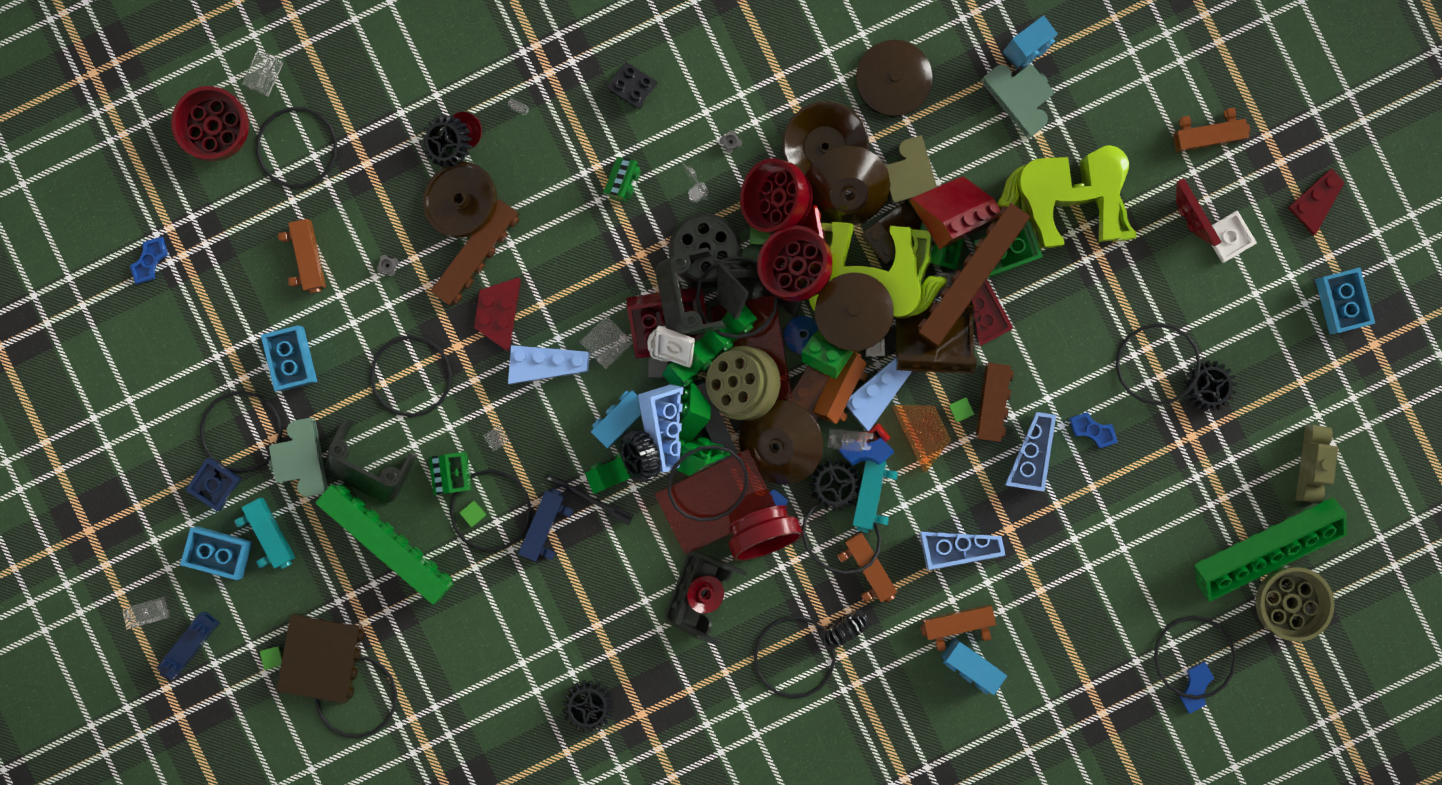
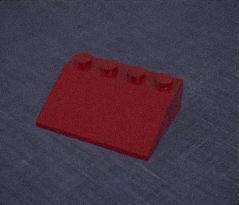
[909,176,1001,249]
[626,286,707,359]

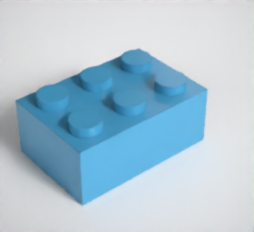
[1003,15,1058,70]
[1315,268,1375,334]
[261,325,317,392]
[591,391,642,448]
[180,526,253,580]
[941,638,1007,695]

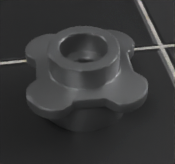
[720,130,742,153]
[377,255,399,276]

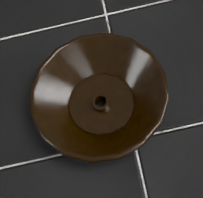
[782,101,869,175]
[805,145,891,225]
[738,399,824,485]

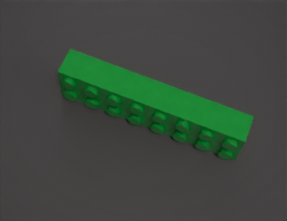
[315,484,454,605]
[1194,497,1347,602]

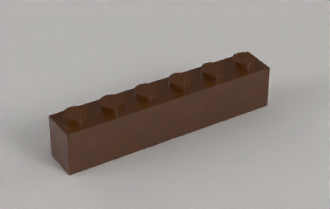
[430,199,520,306]

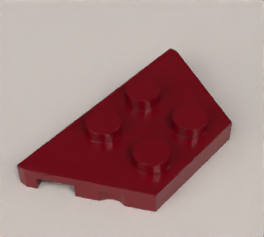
[1176,178,1222,246]
[474,278,521,351]

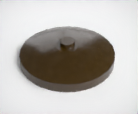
[856,40,932,117]
[423,162,497,238]
[815,273,894,351]

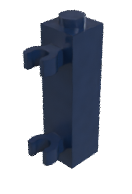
[518,488,574,562]
[157,611,220,680]

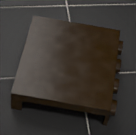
[895,303,977,374]
[276,613,365,703]

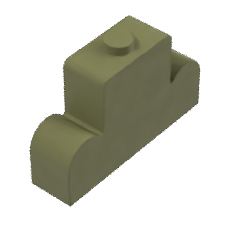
[885,135,937,213]
[1295,425,1338,503]

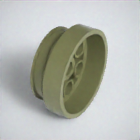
[706,346,780,421]
[1256,566,1334,642]

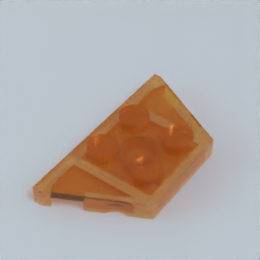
[891,405,951,473]

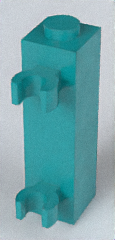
[853,461,898,533]
[234,498,296,569]

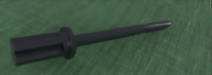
[545,473,634,525]

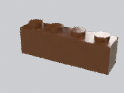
[975,362,1014,442]

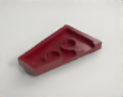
[1288,168,1345,236]
[971,279,1014,347]

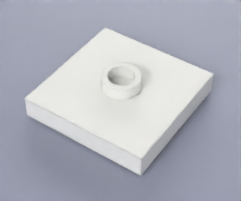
[1212,210,1257,263]
[654,326,695,368]

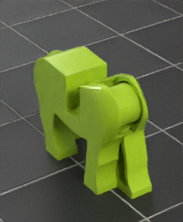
[997,145,1137,250]
[809,222,947,318]

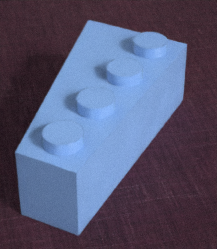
[508,345,590,385]
[846,357,912,432]
[638,385,683,473]
[1005,412,1056,491]
[919,532,1005,571]

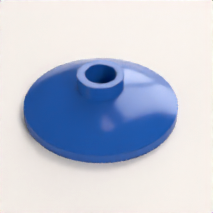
[784,316,818,354]

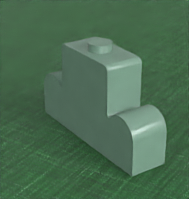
[981,64,1054,140]
[269,418,328,497]

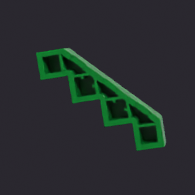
[662,304,757,389]
[584,437,690,494]

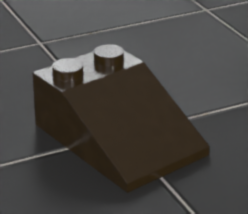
[861,201,922,266]

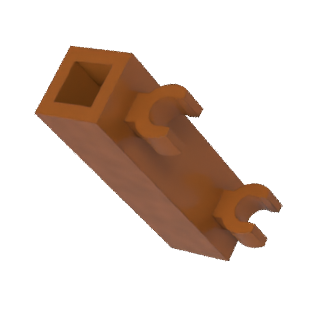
[1173,107,1250,153]
[278,219,326,294]
[812,351,868,424]
[837,532,898,603]
[920,604,996,651]

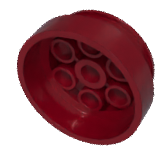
[171,86,249,162]
[740,158,813,234]
[757,225,833,302]
[728,505,803,561]

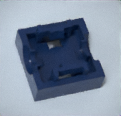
[185,458,242,511]

